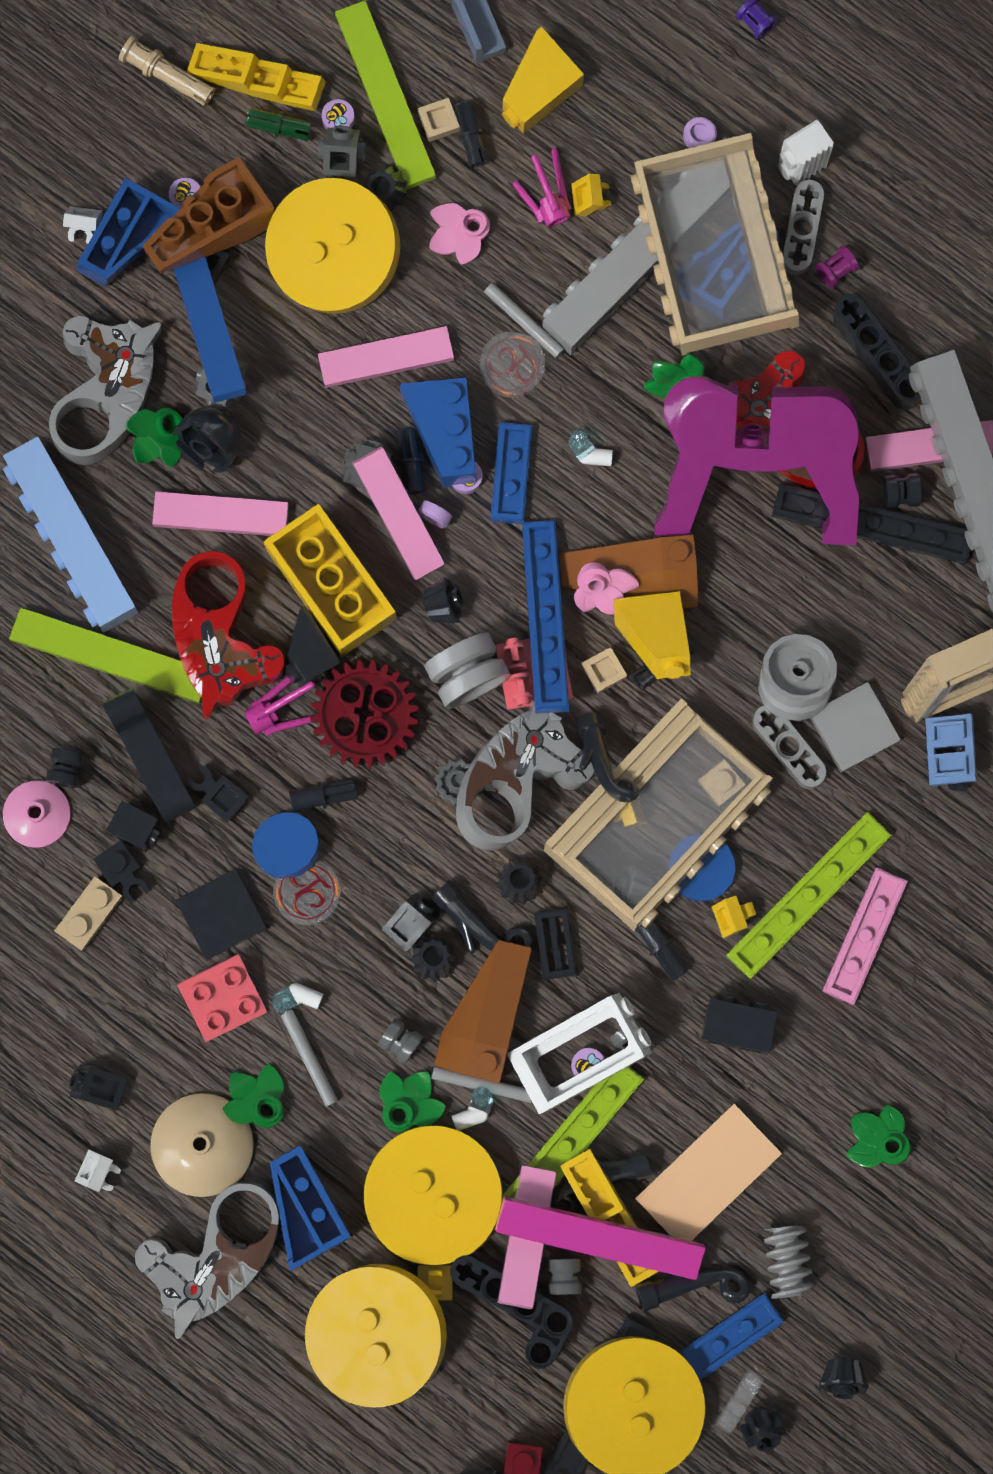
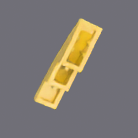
[187,43,326,111]
[560,1149,659,1287]

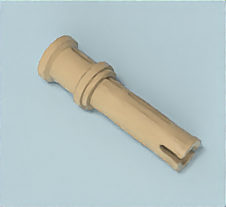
[119,35,215,107]

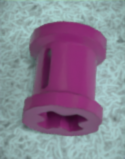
[815,246,859,289]

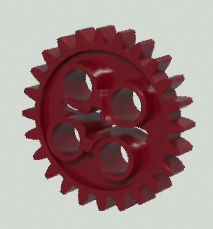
[310,660,419,769]

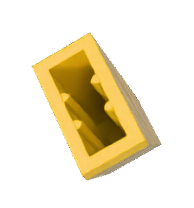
[502,27,584,134]
[613,591,691,679]

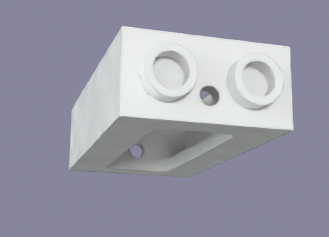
[507,993,652,1114]

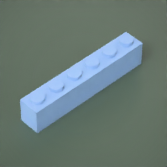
[2,437,138,633]

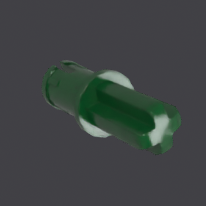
[245,108,312,142]

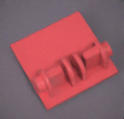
[495,638,573,710]
[177,954,267,1042]

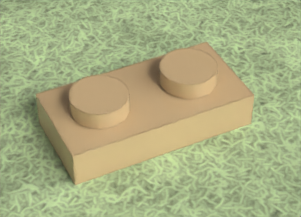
[54,876,123,952]

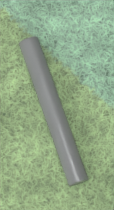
[484,283,565,358]
[281,1010,338,1107]
[431,1066,532,1103]

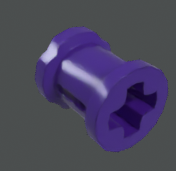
[735,0,779,40]

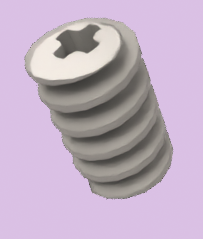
[764,1225,814,1299]

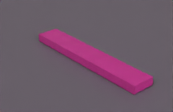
[495,1196,705,1280]

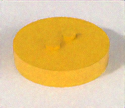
[265,178,400,314]
[364,1126,503,1265]
[305,1264,447,1408]
[563,1336,705,1474]

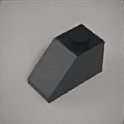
[284,606,340,687]

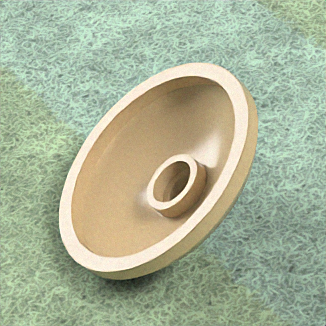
[150,1093,254,1197]

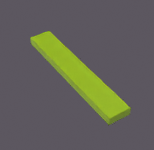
[335,1,436,190]
[9,608,202,704]
[726,812,892,979]
[502,1067,644,1202]

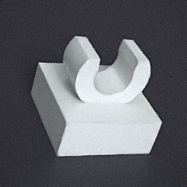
[63,206,102,244]
[75,1150,121,1192]

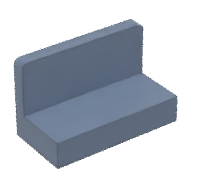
[452,0,506,64]

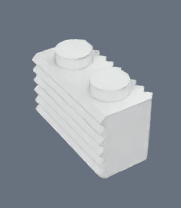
[778,120,834,185]

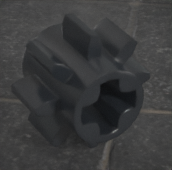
[740,1407,786,1452]

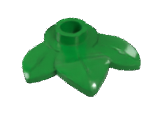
[644,354,704,398]
[125,408,182,467]
[222,1064,284,1128]
[380,1071,446,1133]
[847,1105,911,1168]

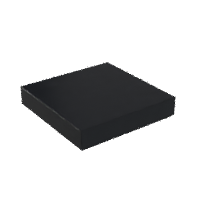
[175,869,267,961]

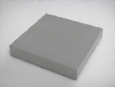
[810,682,900,773]

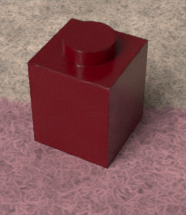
[503,1441,543,1474]

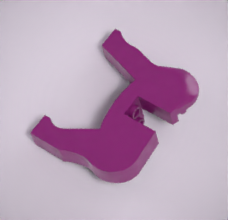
[655,376,859,546]

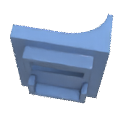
[925,714,977,787]

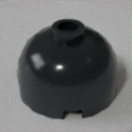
[173,407,241,473]

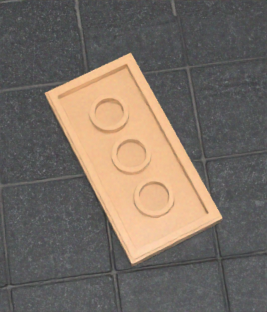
[635,1104,782,1241]

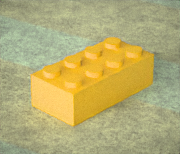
[263,504,397,657]

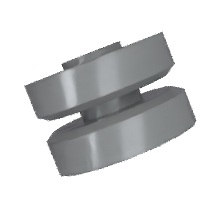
[424,632,511,709]
[758,634,837,721]

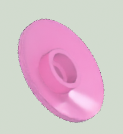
[3,781,71,848]

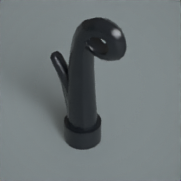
[577,713,639,803]
[430,880,534,954]
[550,1151,653,1214]
[635,1266,750,1312]

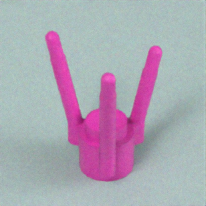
[513,148,572,227]
[244,677,315,737]

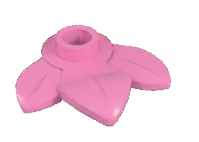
[429,203,490,265]
[574,562,639,615]

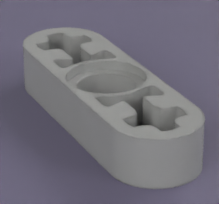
[783,180,824,275]
[752,705,826,789]

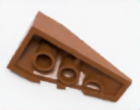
[143,157,274,274]
[559,535,698,609]
[434,940,531,1083]

